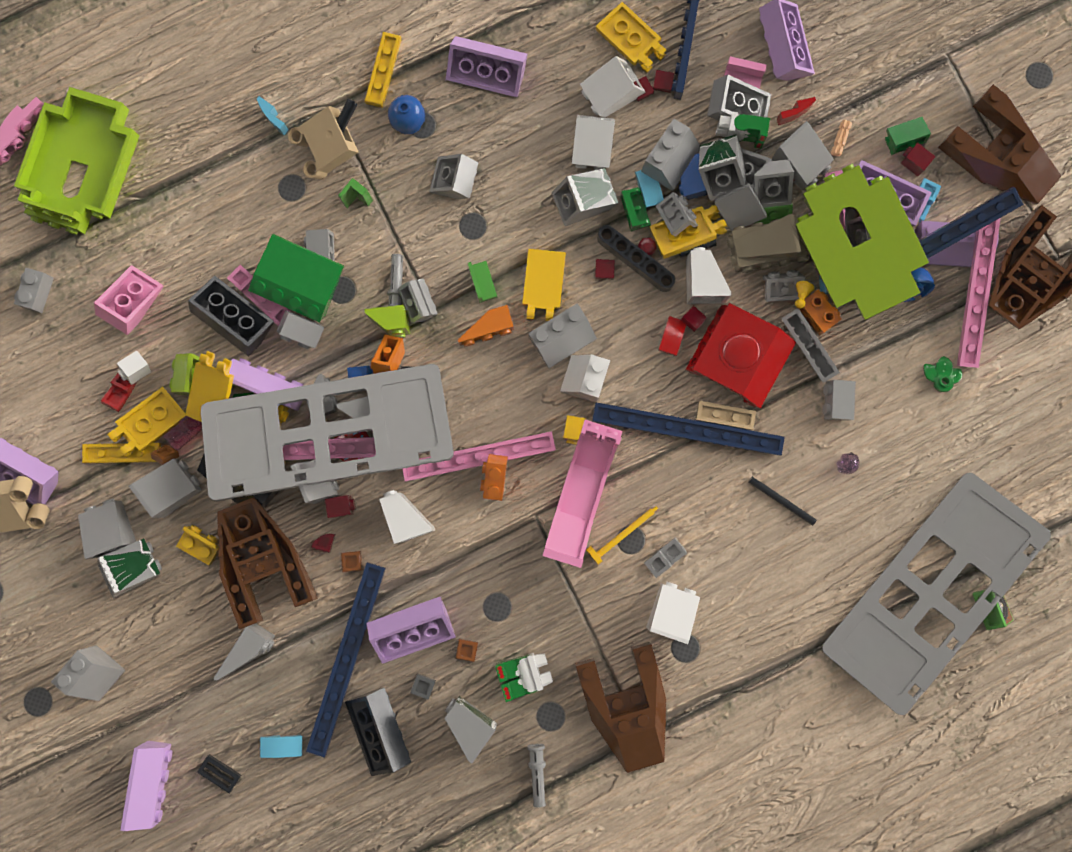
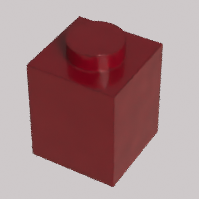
[900,143,936,177]
[325,495,356,518]

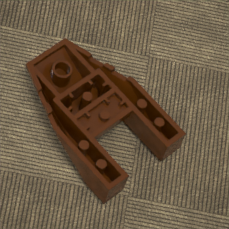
[938,84,1061,205]
[988,205,1072,330]
[217,497,318,630]
[575,642,666,773]

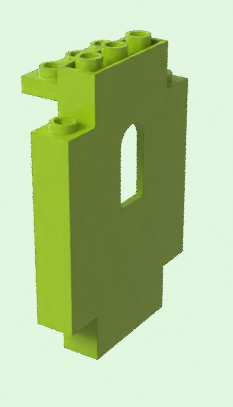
[14,87,139,235]
[795,163,929,320]

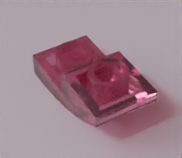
[163,416,202,451]

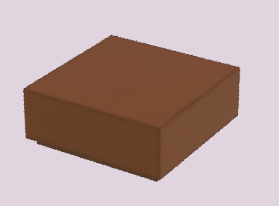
[150,445,179,465]
[341,551,363,572]
[455,639,478,662]

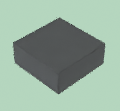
[410,674,436,700]

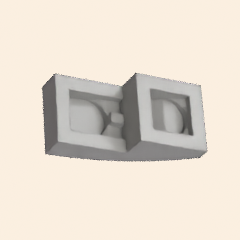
[644,537,687,578]

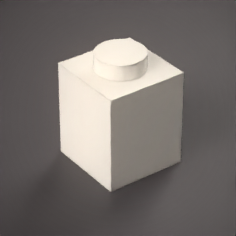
[117,351,151,385]

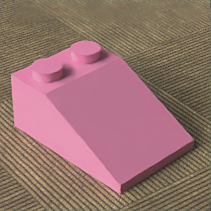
[94,265,163,335]

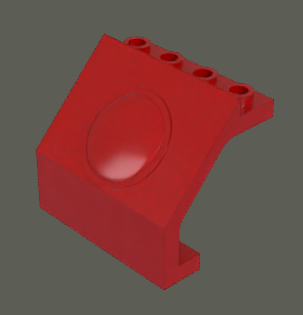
[685,303,796,408]

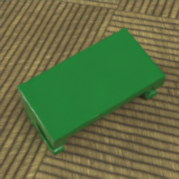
[885,117,931,155]
[620,187,651,232]

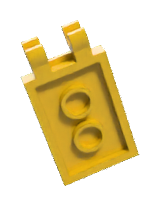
[596,2,666,73]
[649,205,727,259]
[522,248,566,321]
[185,351,234,422]
[107,387,188,457]

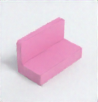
[724,56,767,89]

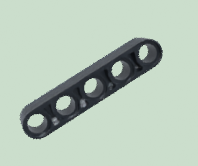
[597,225,676,292]

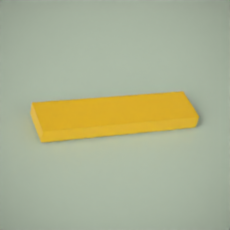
[364,32,402,108]
[82,443,161,464]

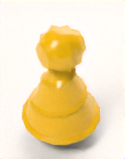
[795,281,814,309]

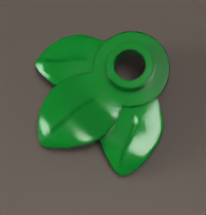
[923,356,962,392]

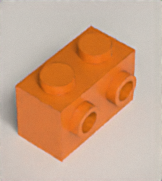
[799,289,842,336]
[371,334,405,374]
[480,454,508,501]

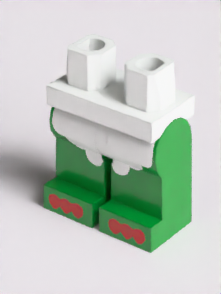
[716,112,770,149]
[495,653,553,702]

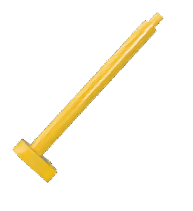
[586,506,658,565]

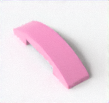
[227,265,292,326]

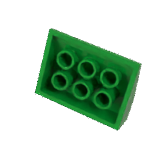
[248,234,344,323]

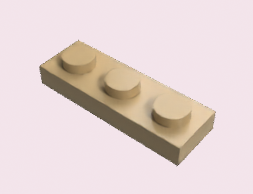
[695,401,756,430]

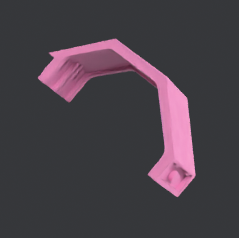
[542,420,622,568]

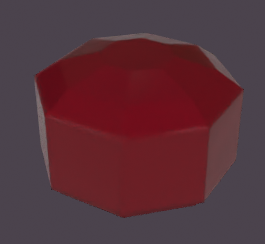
[638,237,657,256]

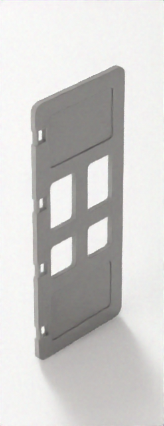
[201,364,454,501]
[822,473,1051,715]

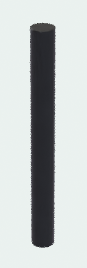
[748,476,817,526]

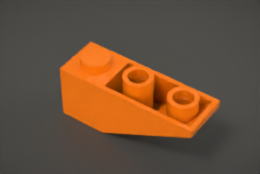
[458,305,514,347]

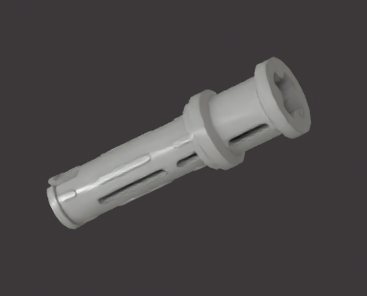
[387,254,404,306]
[527,744,546,807]

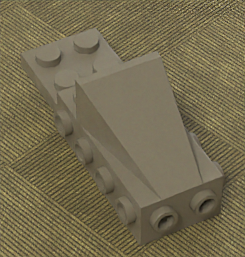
[727,214,847,273]

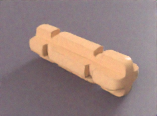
[831,120,852,157]

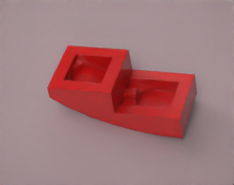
[777,97,816,126]
[658,316,686,356]
[101,373,137,413]

